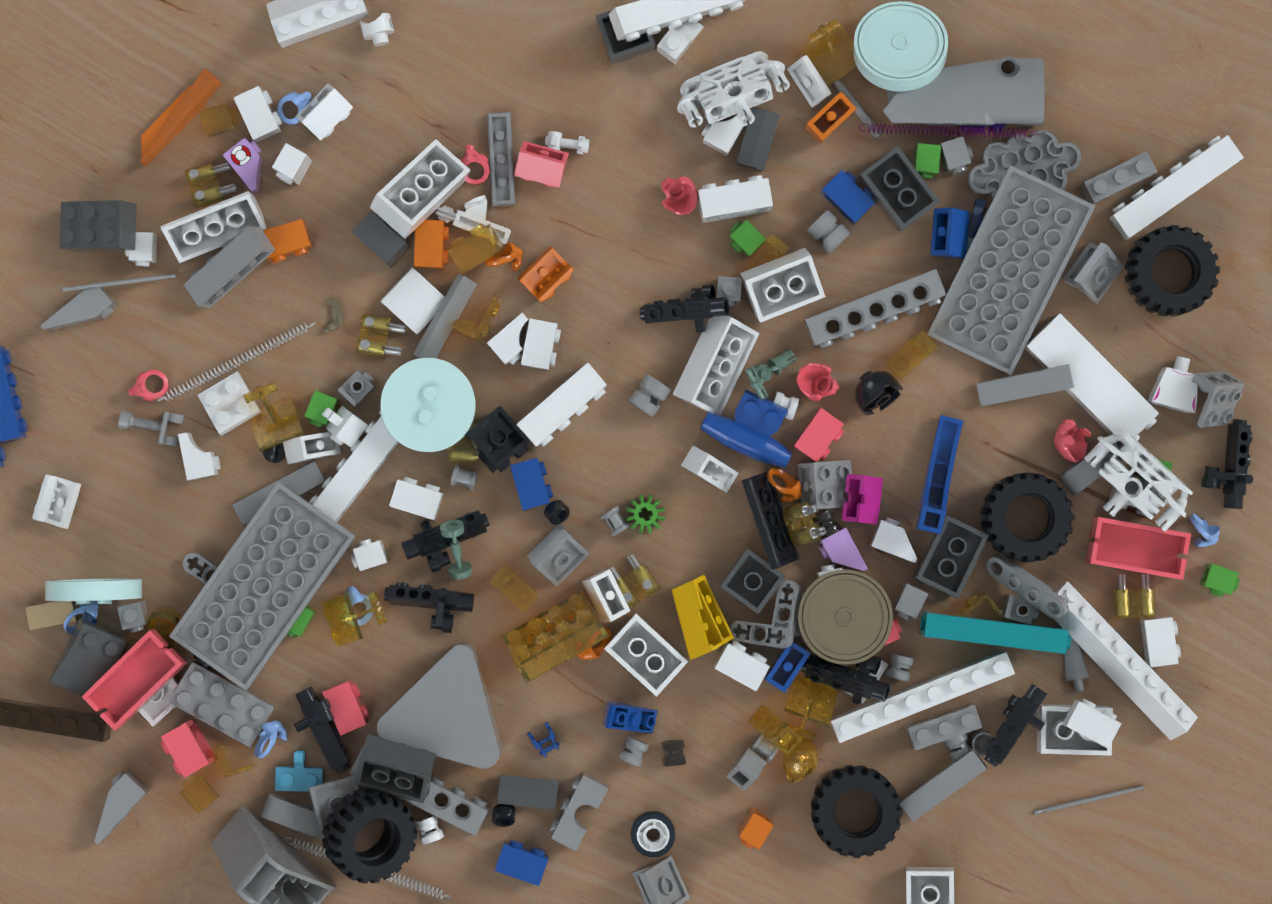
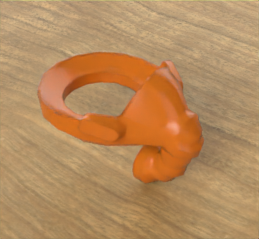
[485,242,523,272]
[767,468,802,503]
[575,627,612,660]

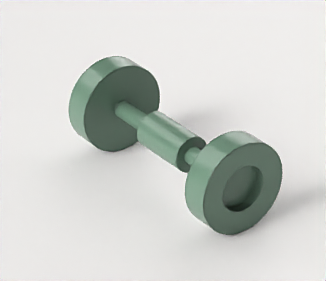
[440,520,472,580]

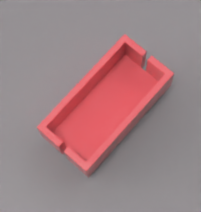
[1085,517,1191,580]
[82,629,188,731]

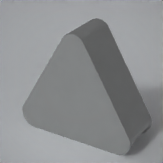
[377,642,502,769]
[211,807,337,904]

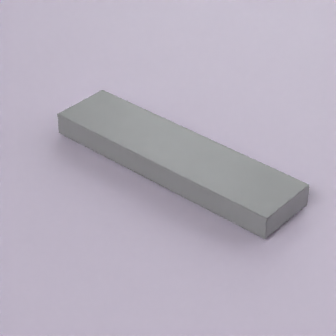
[487,112,516,207]
[413,273,477,358]
[976,364,1074,406]
[232,461,326,525]
[900,749,988,822]

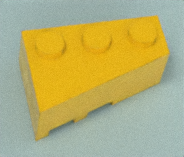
[672,575,734,660]

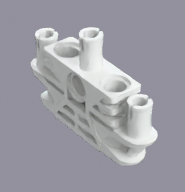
[677,51,790,127]
[1084,428,1193,532]

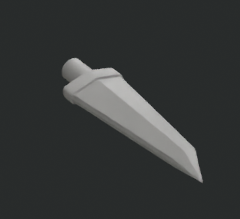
[1064,634,1089,692]

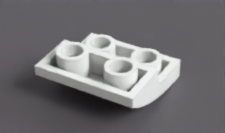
[381,267,445,334]

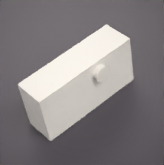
[370,139,470,239]
[906,867,954,904]

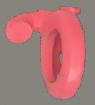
[460,145,490,185]
[128,369,169,401]

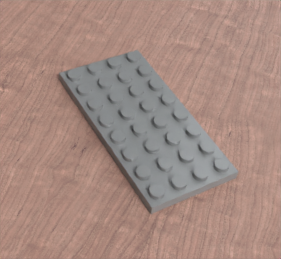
[927,165,1095,375]
[169,482,356,691]

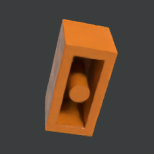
[805,91,857,144]
[263,219,313,263]
[414,220,449,269]
[737,807,774,850]

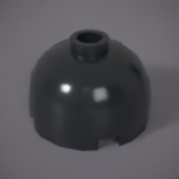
[855,371,903,415]

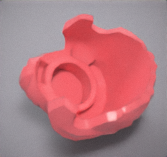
[661,176,698,215]
[796,363,839,401]
[1054,419,1092,463]

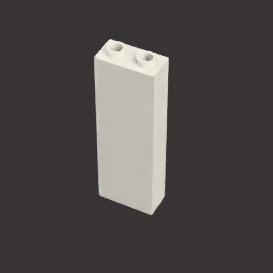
[1025,313,1159,447]

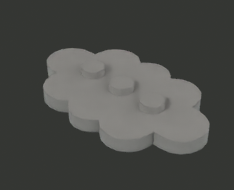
[967,130,1082,198]

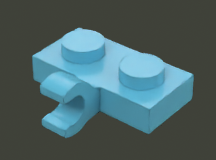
[275,750,324,792]

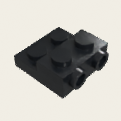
[464,406,531,473]

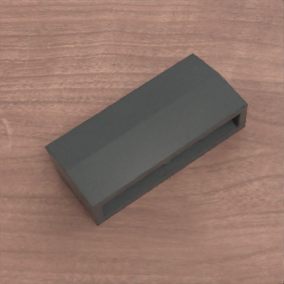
[736,107,780,172]
[497,775,559,810]

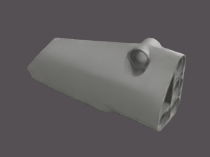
[883,56,1045,126]

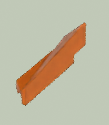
[140,68,223,167]

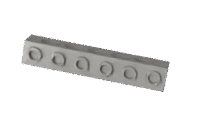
[804,269,946,349]
[350,747,489,836]

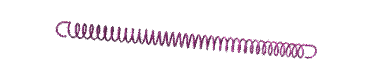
[859,123,1037,139]

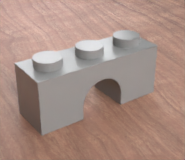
[1079,151,1157,205]
[905,703,983,750]
[549,773,609,851]

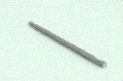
[62,273,176,292]
[1033,785,1144,815]

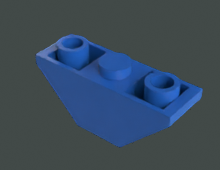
[602,701,658,733]

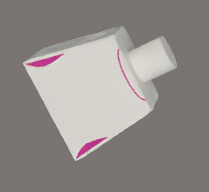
[1148,356,1198,414]

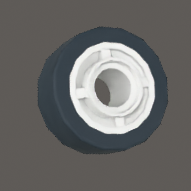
[631,811,675,858]

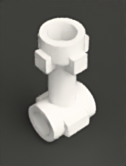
[545,131,590,155]

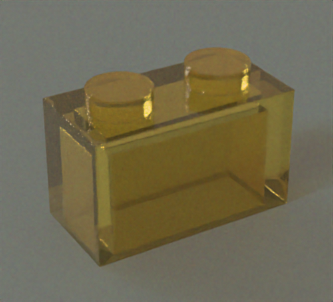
[447,224,505,275]

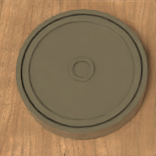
[797,570,893,665]

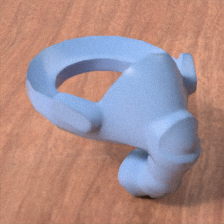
[277,91,311,125]
[1189,513,1220,548]
[344,586,373,626]
[63,601,98,634]
[254,720,287,759]

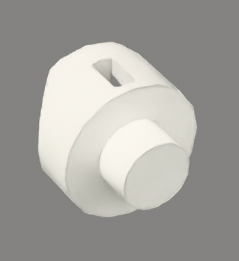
[360,13,394,47]

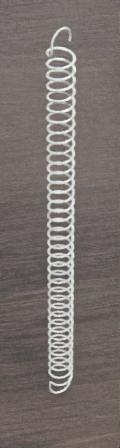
[157,322,316,401]
[284,838,452,899]

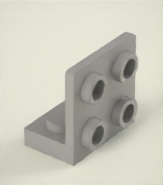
[1192,371,1245,428]
[797,460,852,510]

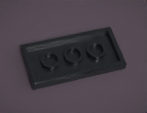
[741,471,799,570]

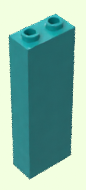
[919,611,1071,654]

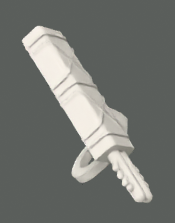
[435,195,511,245]

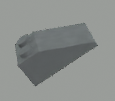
[49,618,127,696]

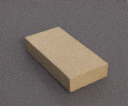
[25,601,77,630]

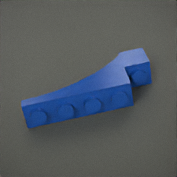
[0,346,28,467]
[915,415,964,534]

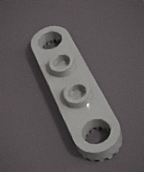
[986,554,1069,619]

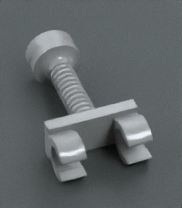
[118,410,184,447]

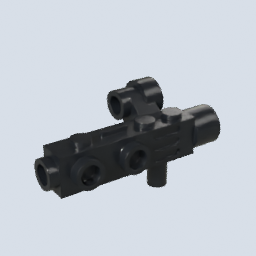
[640,284,729,333]
[1201,419,1253,509]
[401,510,490,573]
[384,582,474,633]
[801,655,891,704]
[984,684,1048,767]
[294,686,350,773]

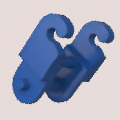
[527,722,560,758]

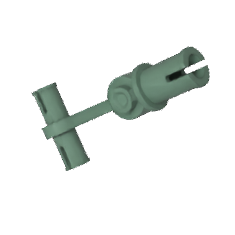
[745,349,796,400]

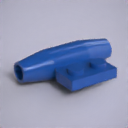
[700,389,792,468]

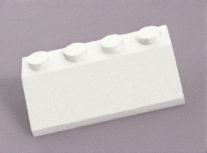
[266,0,369,48]
[160,191,267,263]
[673,316,760,416]
[517,363,607,447]

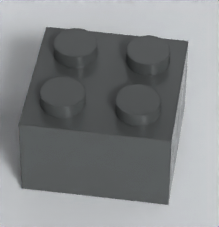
[596,10,655,65]
[352,211,410,268]
[719,548,786,614]

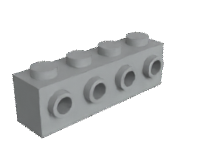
[184,226,275,308]

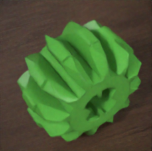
[626,495,665,534]

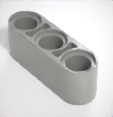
[1059,442,1123,496]
[260,793,325,839]

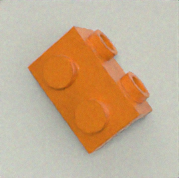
[517,246,574,302]

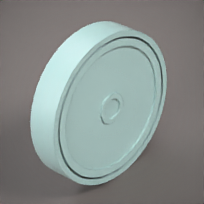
[853,1,948,92]
[381,358,476,452]
[45,578,142,604]

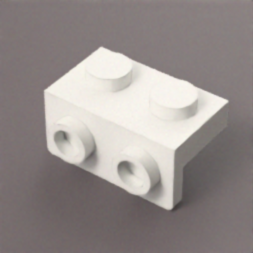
[32,474,81,529]

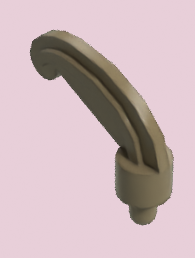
[323,298,343,333]

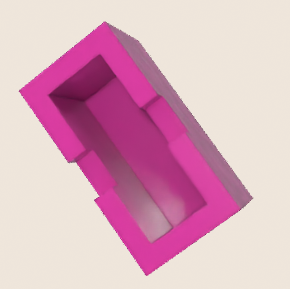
[842,474,883,525]

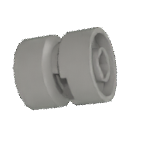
[807,210,851,254]
[628,374,671,418]

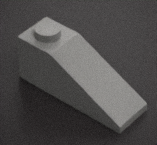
[40,282,117,331]
[94,771,150,845]

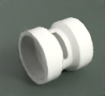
[773,392,799,420]
[416,815,444,845]

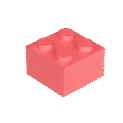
[161,719,217,778]

